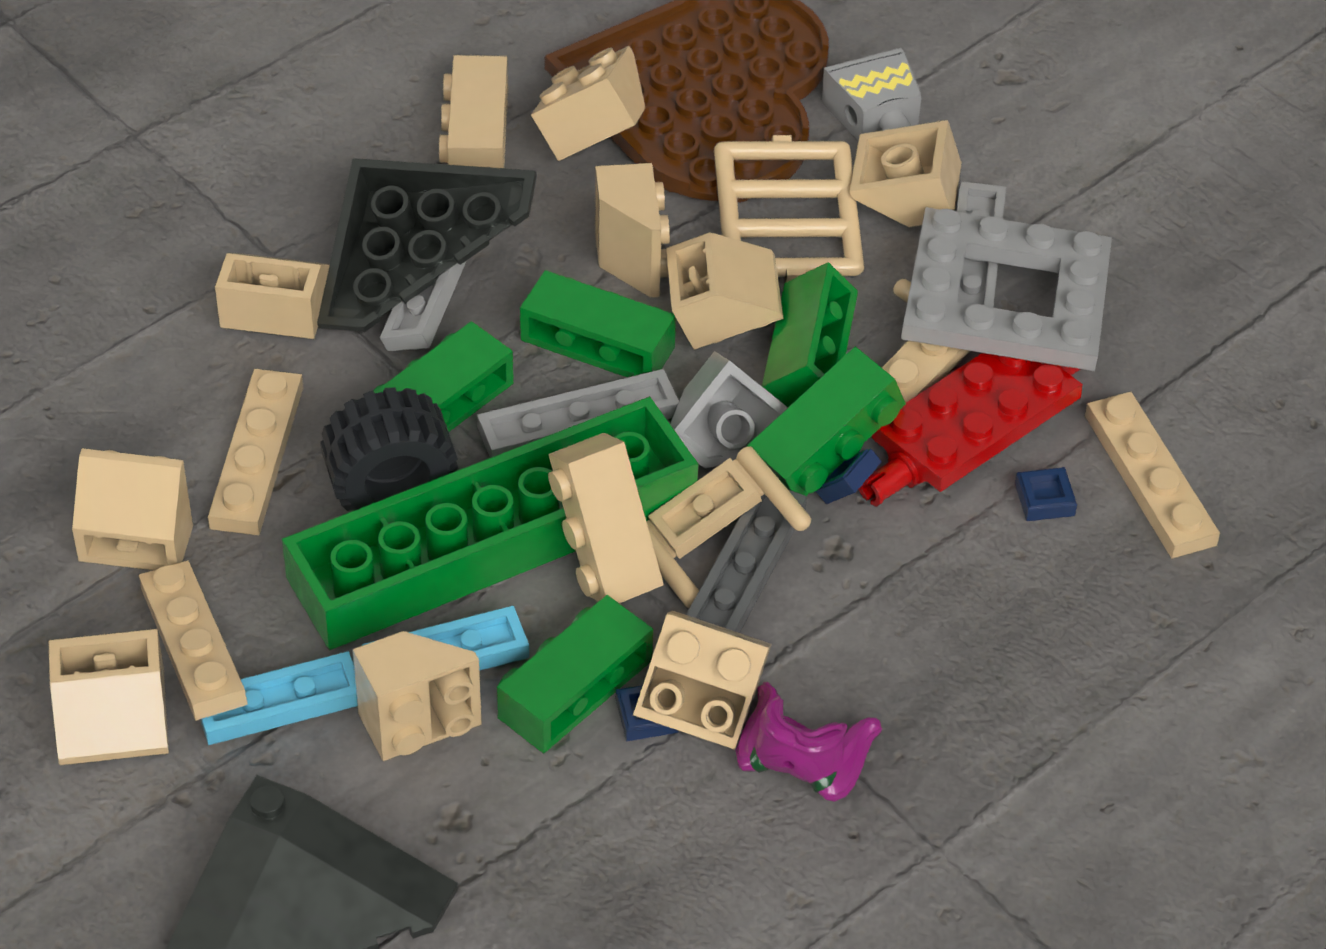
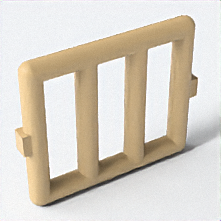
[714,135,864,282]

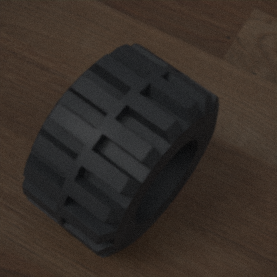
[320,387,458,511]

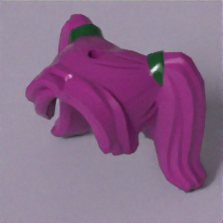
[736,682,882,802]

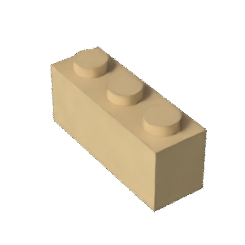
[439,55,508,168]
[548,433,664,603]

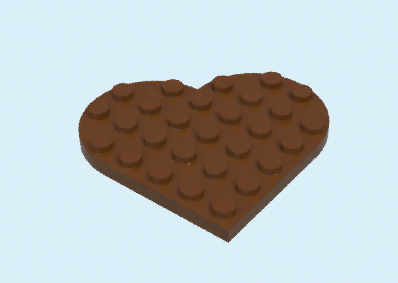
[545,0,829,202]

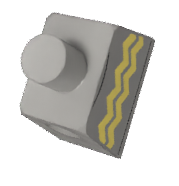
[822,48,921,141]

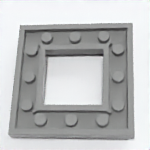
[901,207,1112,371]

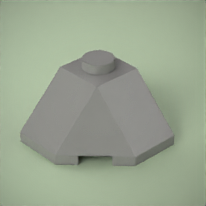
[670,351,788,468]

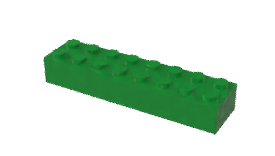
[282,396,698,651]

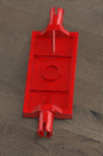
[859,353,1083,507]

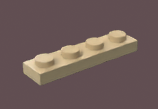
[208,369,303,535]
[1085,392,1220,559]
[139,560,248,721]

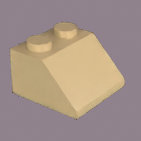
[849,120,961,227]

